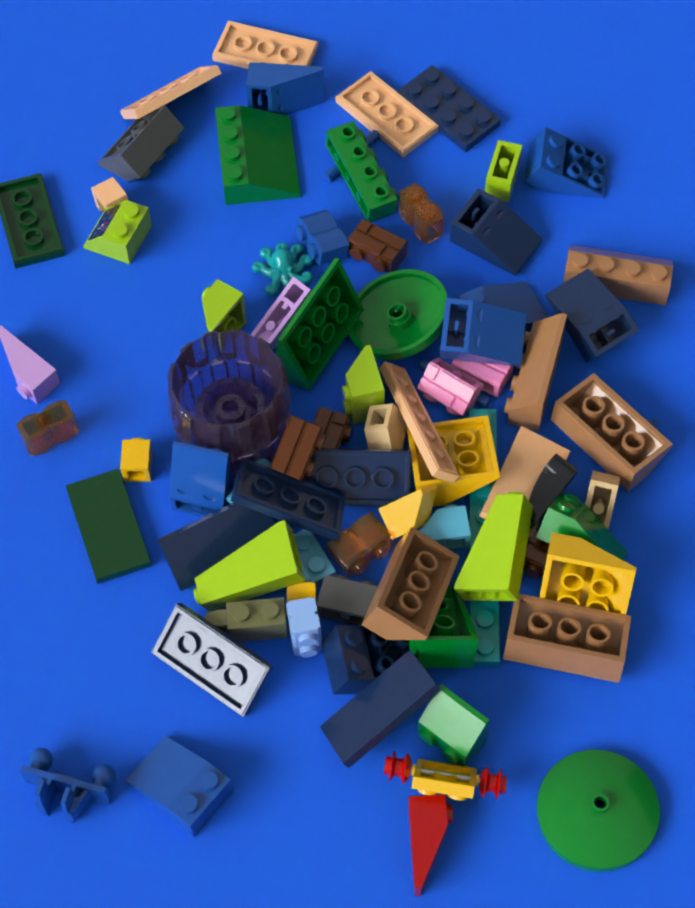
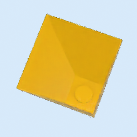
[407,415,500,507]
[539,532,637,615]

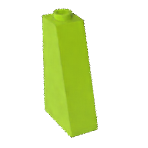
[454,492,533,601]
[193,520,306,612]

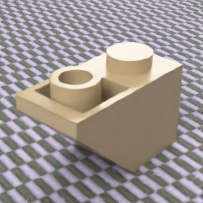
[364,403,408,450]

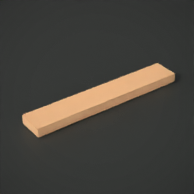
[379,362,459,483]

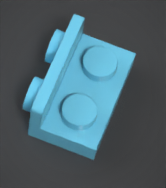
[294,530,336,586]

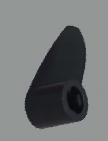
[529,453,579,529]

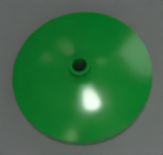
[348,269,449,361]
[536,750,660,872]

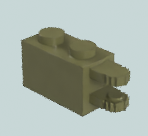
[204,597,288,642]

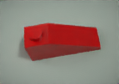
[408,794,453,896]

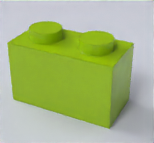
[485,140,523,203]

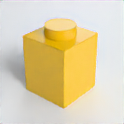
[120,437,153,482]

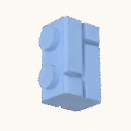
[286,597,322,658]

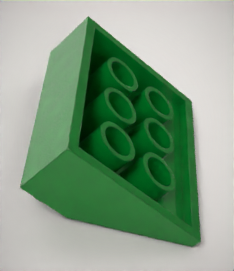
[215,105,301,205]
[275,258,364,390]

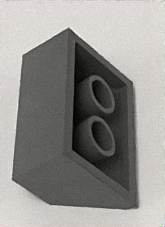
[97,106,184,181]

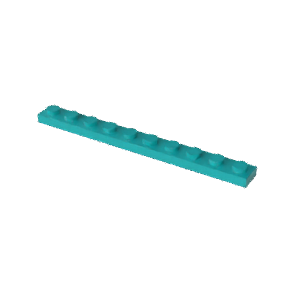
[469,409,500,666]

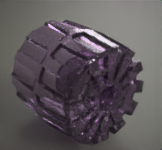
[168,329,291,479]

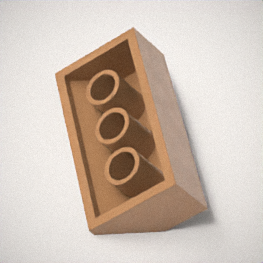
[563,244,673,306]
[504,313,567,432]
[550,373,673,492]
[361,527,460,640]
[503,594,631,683]

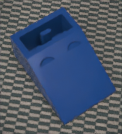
[246,62,325,115]
[525,127,609,198]
[440,298,526,367]
[169,441,234,517]

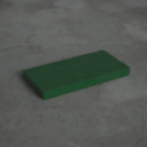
[0,173,65,269]
[66,469,152,584]

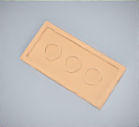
[212,21,318,69]
[120,65,222,119]
[335,71,439,158]
[479,426,570,541]

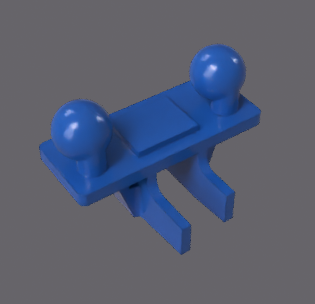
[20,748,116,823]

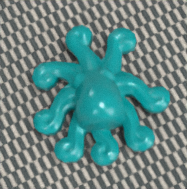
[252,242,313,296]

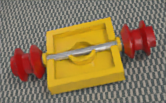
[384,751,508,801]

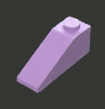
[247,276,312,355]
[0,325,60,404]

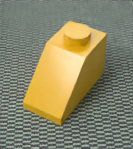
[379,483,438,540]

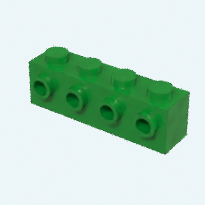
[325,121,399,222]

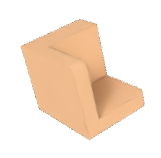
[91,177,129,212]

